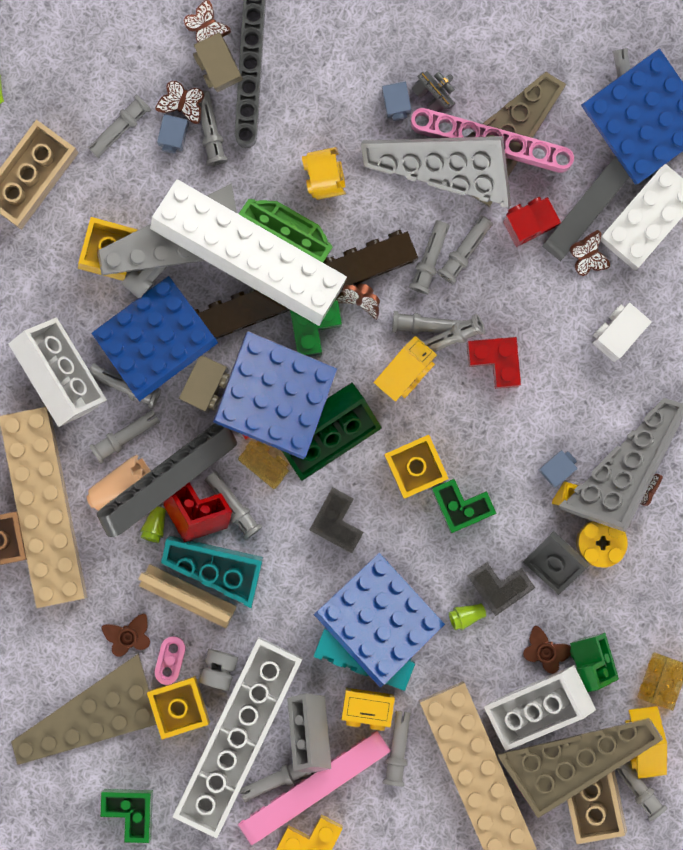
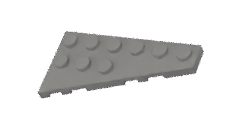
[361,136,511,209]
[97,183,237,275]
[559,398,683,532]

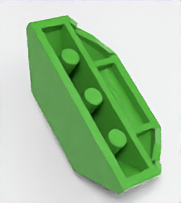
[238,199,333,263]

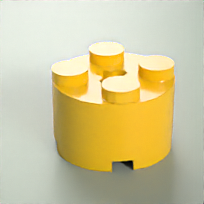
[302,147,346,200]
[576,521,628,568]

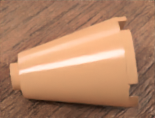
[87,455,150,511]

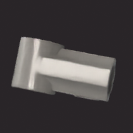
[122,266,167,299]

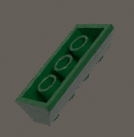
[281,382,382,481]

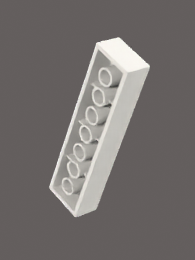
[150,179,347,326]
[173,637,303,838]

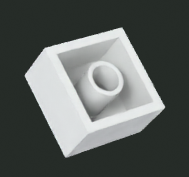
[592,302,652,362]

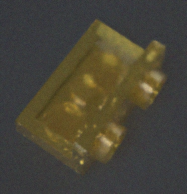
[238,440,290,489]
[638,652,683,711]

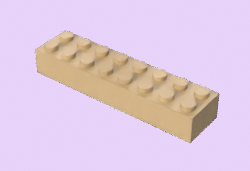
[0,407,88,608]
[419,681,537,850]

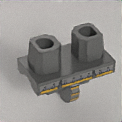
[412,71,456,112]

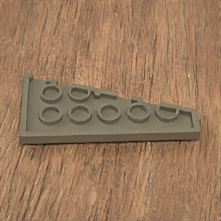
[467,72,566,207]
[11,653,157,765]
[497,718,663,818]

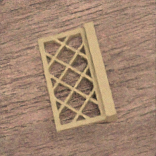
[138,564,237,628]

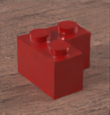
[503,197,561,247]
[467,337,521,389]
[163,482,232,542]

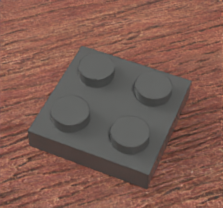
[523,531,590,595]

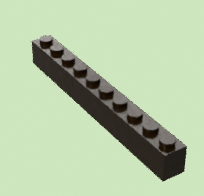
[195,230,418,339]

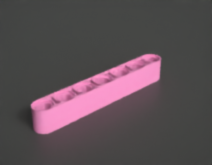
[411,108,574,173]
[238,730,391,845]

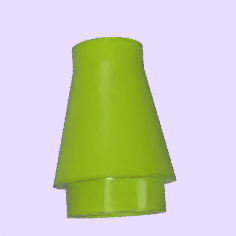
[140,506,166,543]
[448,603,486,631]

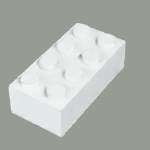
[600,164,683,271]
[8,317,107,427]
[484,665,596,751]

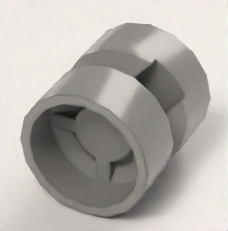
[199,649,239,691]

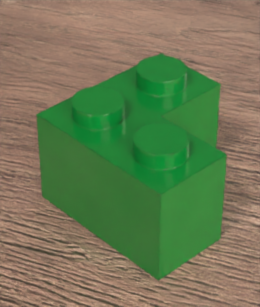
[290,300,342,357]
[431,479,497,533]
[570,633,619,692]
[100,789,153,843]

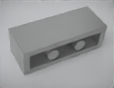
[287,693,331,773]

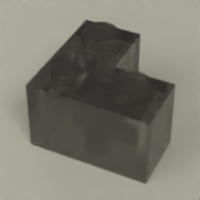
[309,487,364,553]
[466,562,535,616]

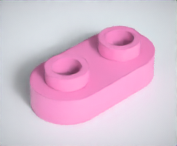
[155,636,186,685]

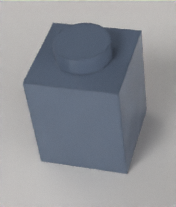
[382,81,412,121]
[157,114,189,154]
[538,450,578,488]

